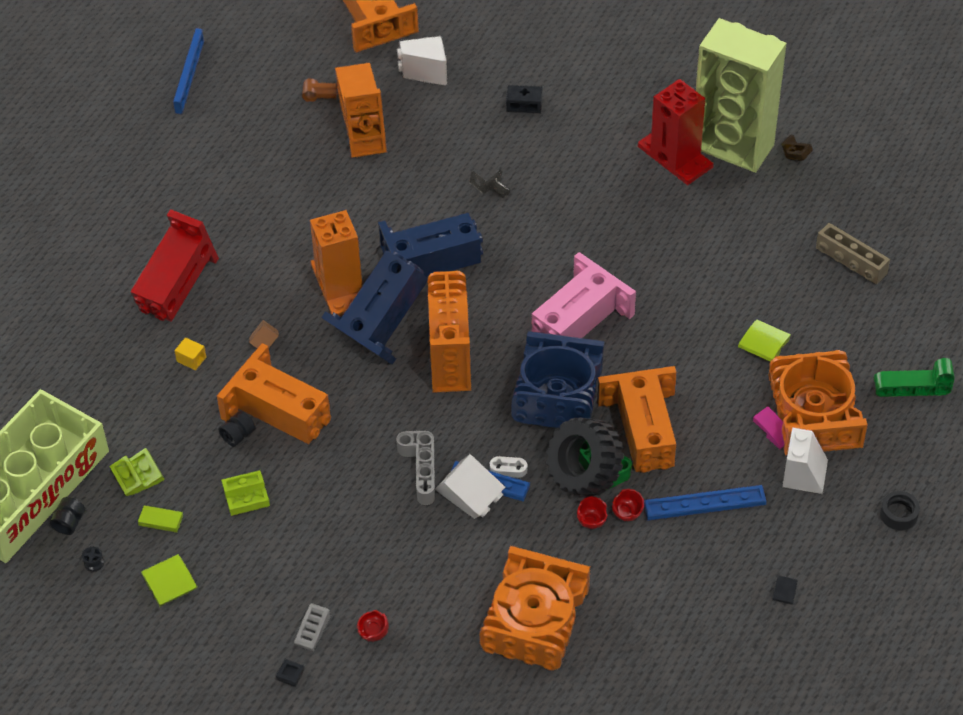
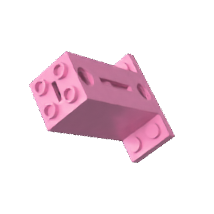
[532,252,636,338]

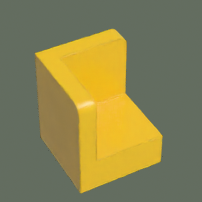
[175,338,206,370]

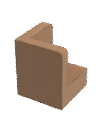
[249,320,278,348]

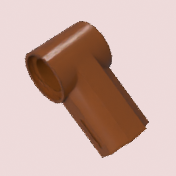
[302,79,337,102]

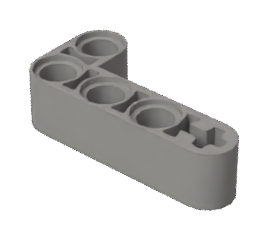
[396,431,435,505]

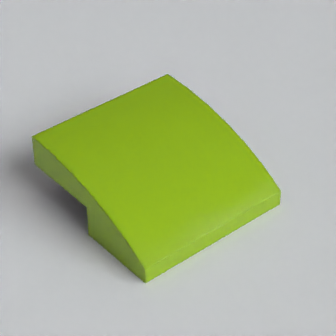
[738,320,791,362]
[110,448,165,496]
[222,470,270,516]
[141,554,197,607]

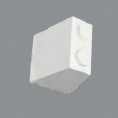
[397,36,447,85]
[783,428,828,494]
[435,454,505,519]

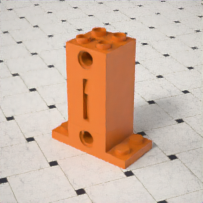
[343,0,419,52]
[335,63,387,158]
[310,210,362,317]
[217,343,331,444]
[597,366,676,472]

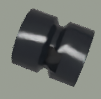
[218,410,256,447]
[50,497,85,535]

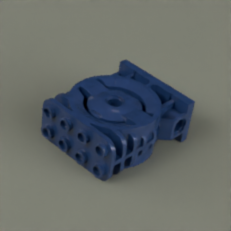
[511,331,604,428]

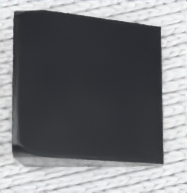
[773,575,798,605]

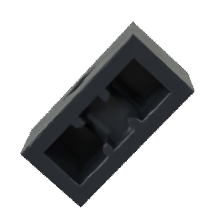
[506,85,543,114]

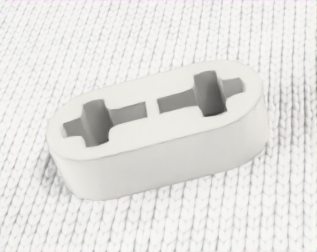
[490,456,527,478]

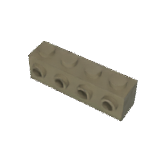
[816,223,890,284]

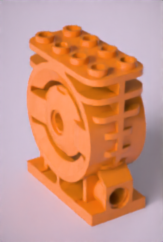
[427,271,471,392]
[768,350,867,455]
[480,546,590,670]

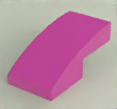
[753,407,784,449]

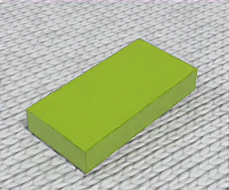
[138,505,183,532]

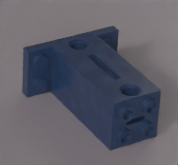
[378,213,483,278]
[321,250,427,364]

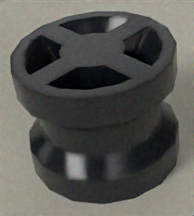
[82,546,104,572]

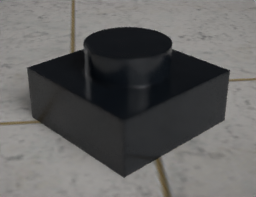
[276,659,305,687]

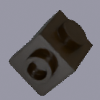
[782,135,813,161]

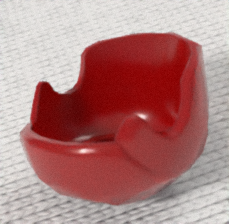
[612,489,644,521]
[577,496,608,529]
[357,610,389,642]

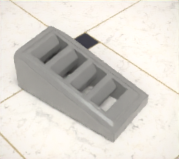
[294,603,330,651]

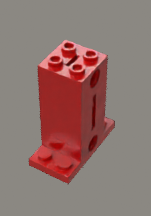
[638,79,714,185]
[130,209,219,322]

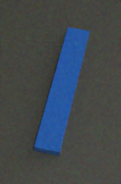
[173,28,204,114]
[644,485,767,520]

